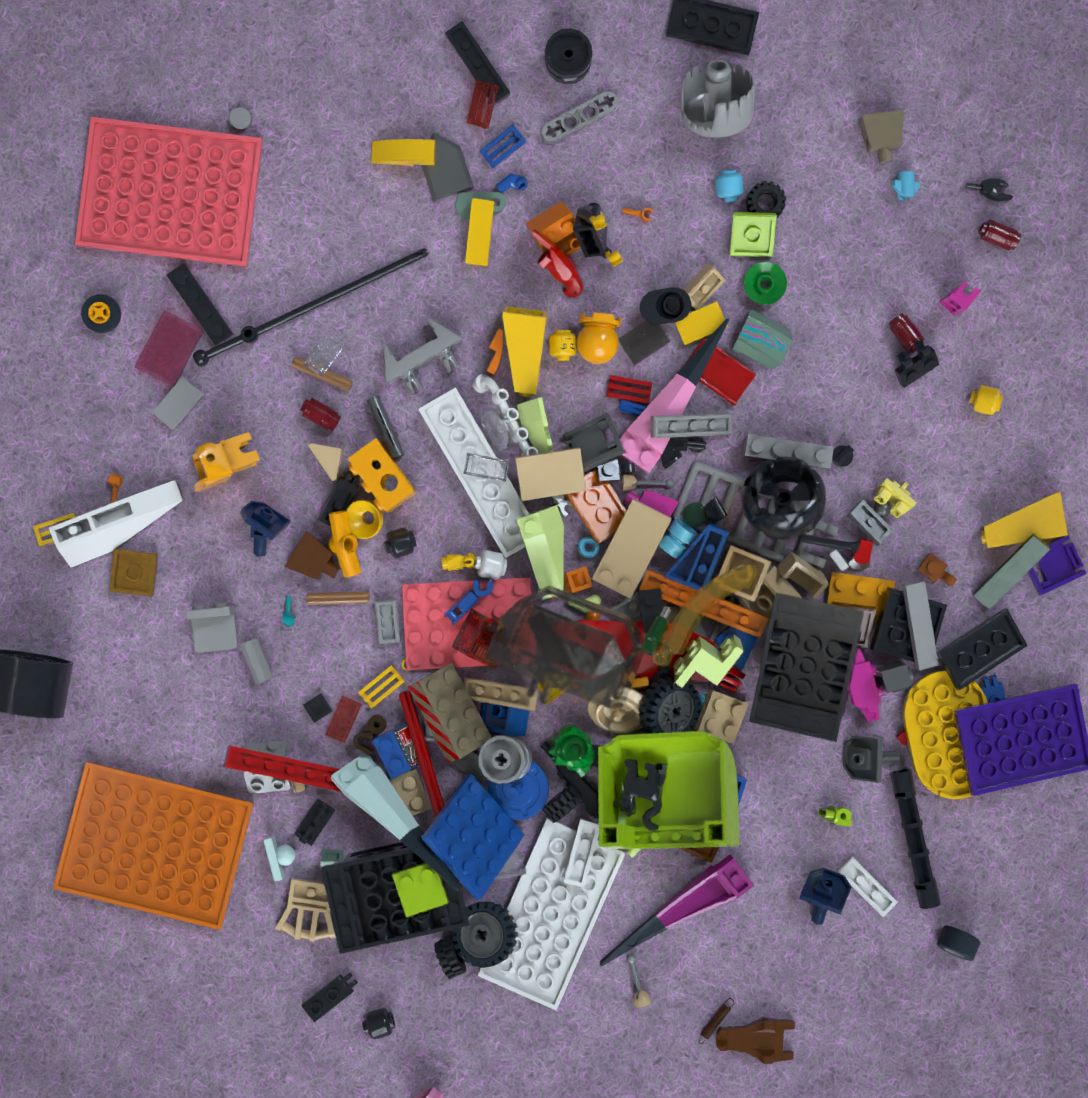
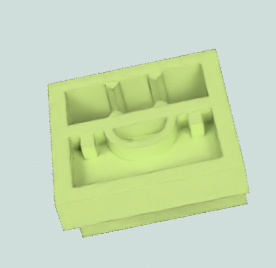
[673,634,743,687]

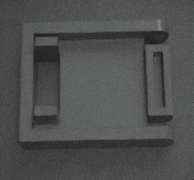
[563,413,626,472]

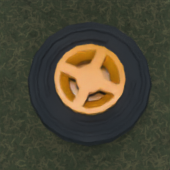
[81,294,121,333]

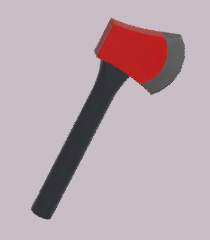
[798,534,873,570]

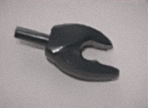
[966,178,1013,202]

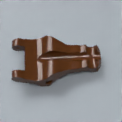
[716,1017,795,1064]

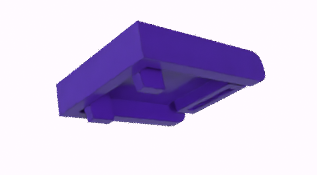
[1028,535,1087,595]

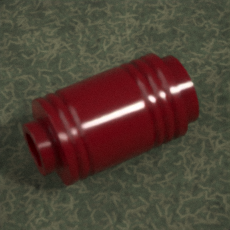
[978,219,1021,251]
[889,313,925,353]
[300,397,341,431]

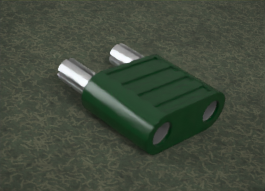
[643,606,671,656]

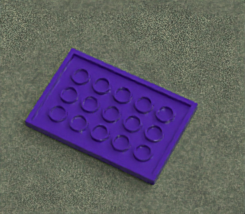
[954,684,1088,796]

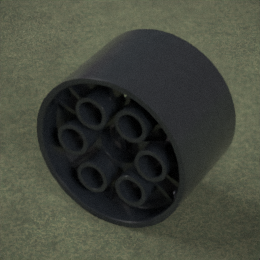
[0,649,74,718]

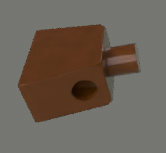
[285,531,340,580]

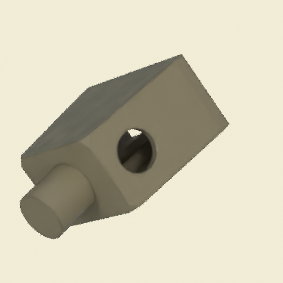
[858,110,903,164]

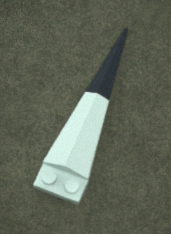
[331,753,459,891]

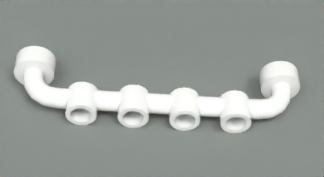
[473,374,538,456]

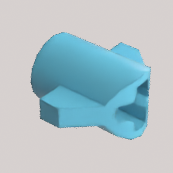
[892,171,920,200]

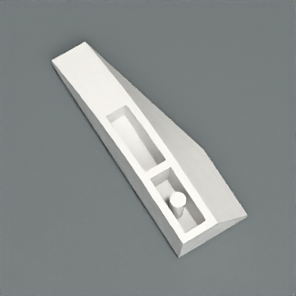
[49,480,183,567]

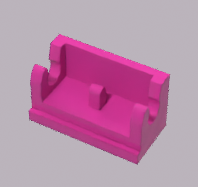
[939,282,981,316]

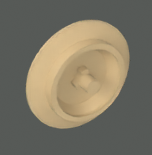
[588,686,644,734]

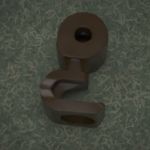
[353,714,387,755]

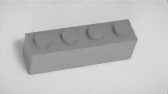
[742,434,834,470]

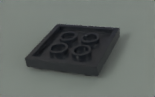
[870,587,947,662]

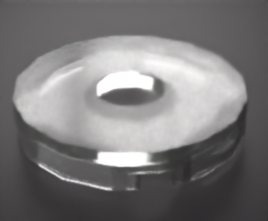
[481,408,514,451]

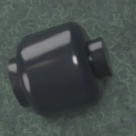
[383,527,417,558]
[362,1008,395,1040]

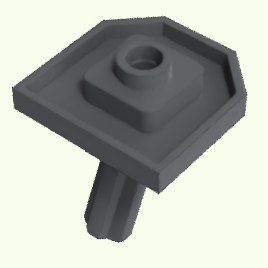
[843,735,900,783]

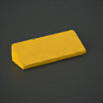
[465,198,494,266]

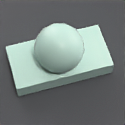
[264,835,295,882]

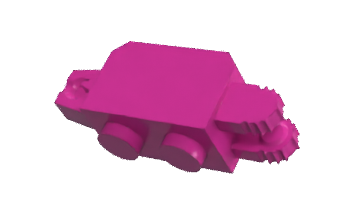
[849,648,882,722]

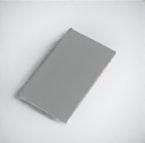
[152,377,204,431]

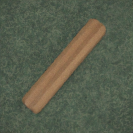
[291,356,353,391]
[306,591,370,605]

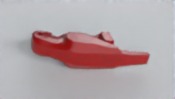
[532,229,584,298]

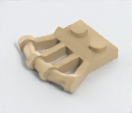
[275,878,336,942]

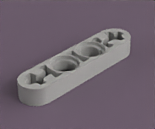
[542,91,618,143]

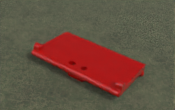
[682,337,757,406]

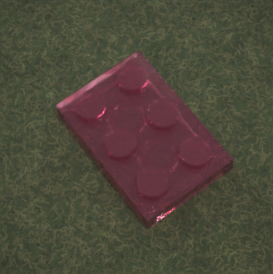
[134,310,204,387]

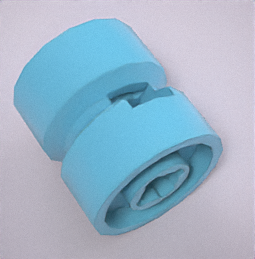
[659,518,697,559]

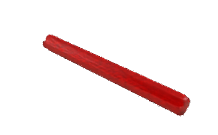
[399,691,445,816]

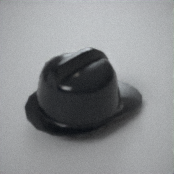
[640,287,691,325]

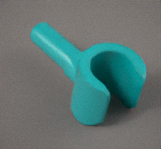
[282,596,296,627]

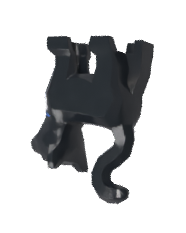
[614,759,668,831]

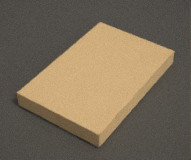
[515,447,586,501]

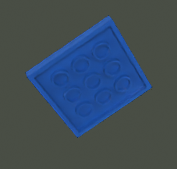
[421,774,524,900]

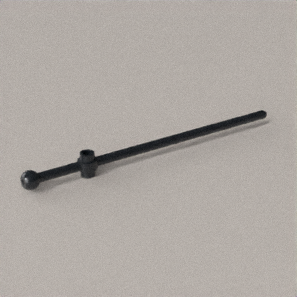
[193,248,429,367]

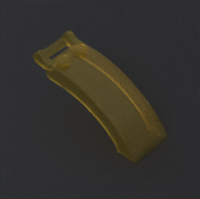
[652,564,758,667]

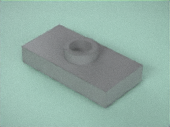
[375,599,401,644]

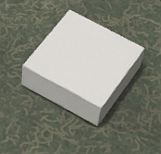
[828,548,849,571]

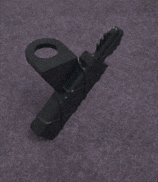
[661,437,707,469]

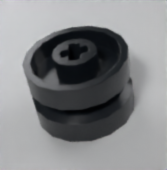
[545,28,592,84]

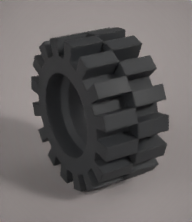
[746,181,786,219]
[542,785,583,823]
[434,935,466,979]

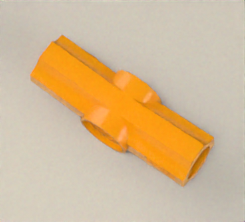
[329,510,362,577]

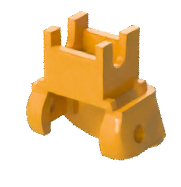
[192,432,260,492]

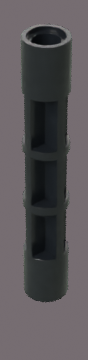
[890,769,941,909]

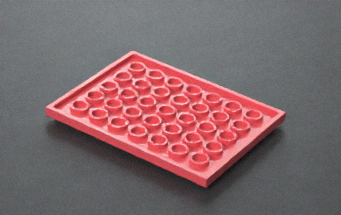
[75,117,263,267]

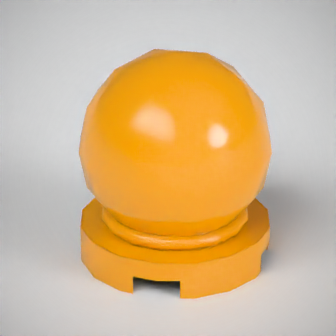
[577,313,621,365]

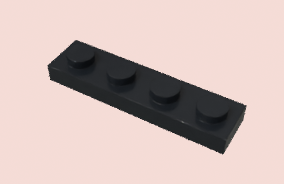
[445,21,511,106]
[166,263,234,346]

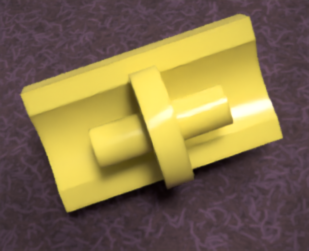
[874,478,917,518]

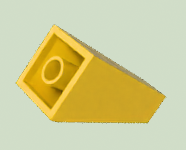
[502,306,548,397]
[980,492,1068,548]

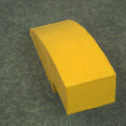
[371,139,436,166]

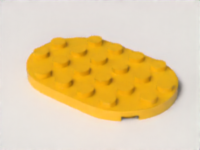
[902,670,988,799]

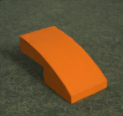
[487,328,504,377]
[551,566,593,600]

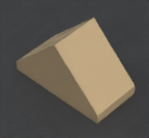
[308,443,344,482]

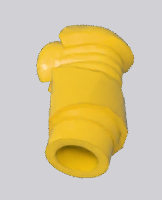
[441,552,475,571]

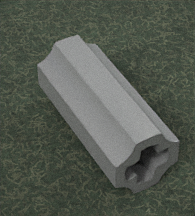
[240,638,273,685]

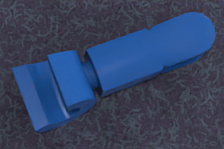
[443,579,495,625]

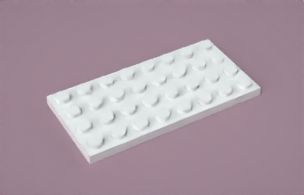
[478,817,626,1010]

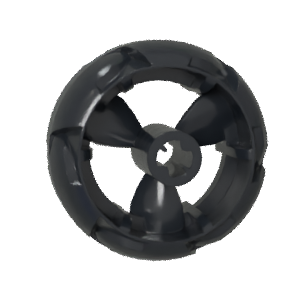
[742,457,826,540]

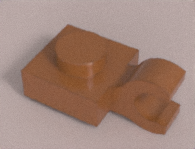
[917,553,957,586]

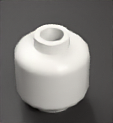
[474,550,507,580]

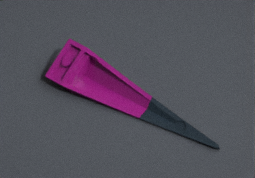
[600,854,754,966]

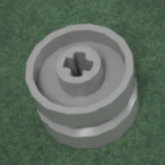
[478,735,532,784]

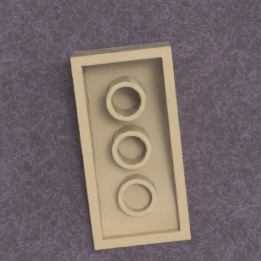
[592,499,672,598]

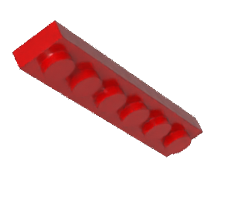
[223,745,341,792]

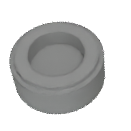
[230,107,252,131]

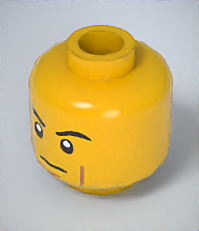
[549,330,577,361]

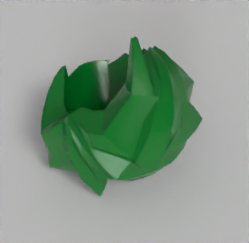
[548,724,595,778]

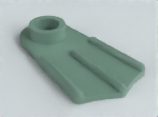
[455,192,506,220]

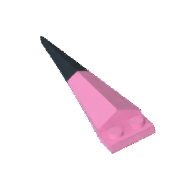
[620,318,729,474]

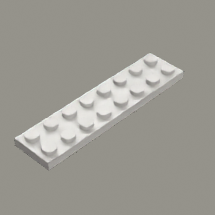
[418,387,529,558]

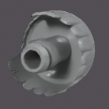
[681,60,755,138]

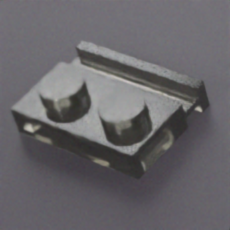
[618,321,670,366]

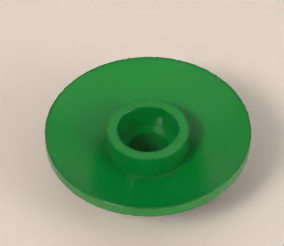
[744,262,787,305]

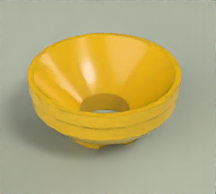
[347,500,383,539]

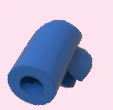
[495,174,528,194]

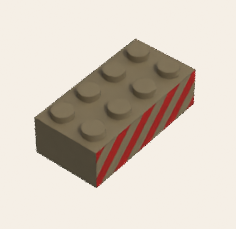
[407,663,492,763]

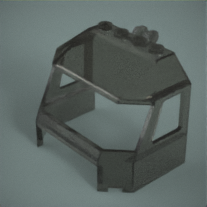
[485,585,645,708]

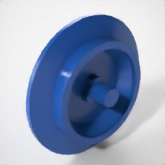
[488,759,549,820]

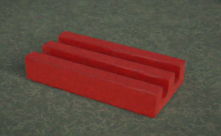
[606,375,653,404]

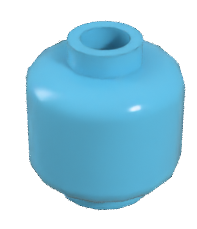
[715,169,744,202]

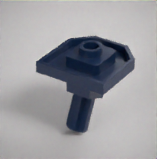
[240,500,291,557]
[799,868,851,925]

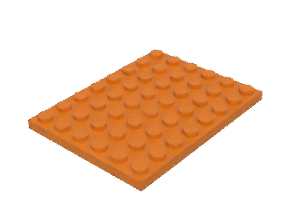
[52,762,254,930]

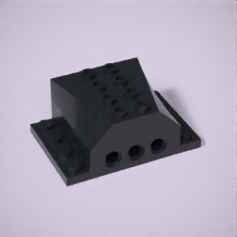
[749,593,864,742]
[321,842,469,954]

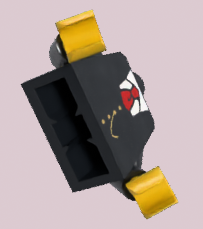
[573,203,623,266]

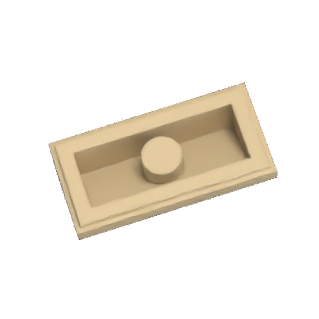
[683,263,726,310]

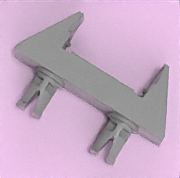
[384,318,462,395]

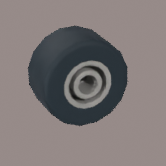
[937,925,981,961]

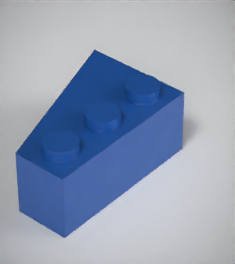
[664,523,730,593]

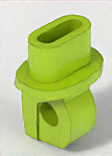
[818,806,852,826]

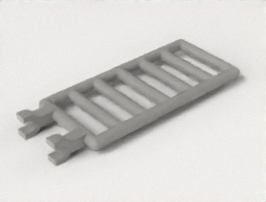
[672,461,839,568]

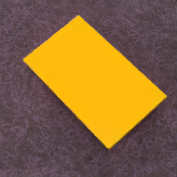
[675,301,728,345]

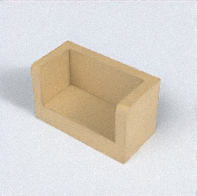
[777,551,829,599]

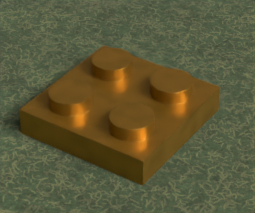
[109,549,159,596]

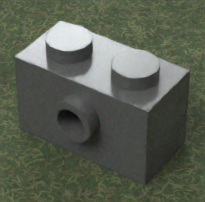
[875,662,914,693]

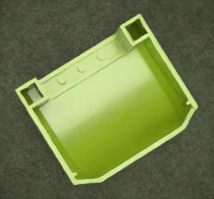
[598,731,740,849]

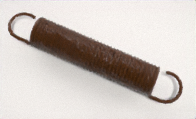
[699,998,734,1044]

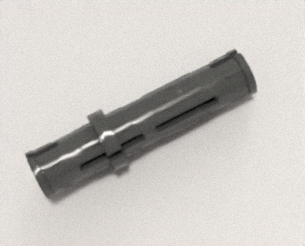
[367,395,405,460]

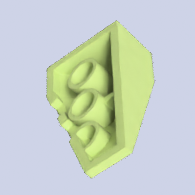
[516,397,553,454]
[516,505,564,600]

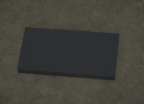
[666,0,759,56]
[936,609,1028,690]

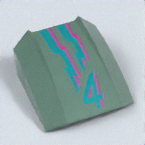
[731,310,793,369]

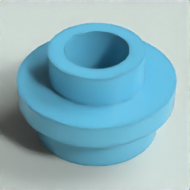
[578,537,599,558]

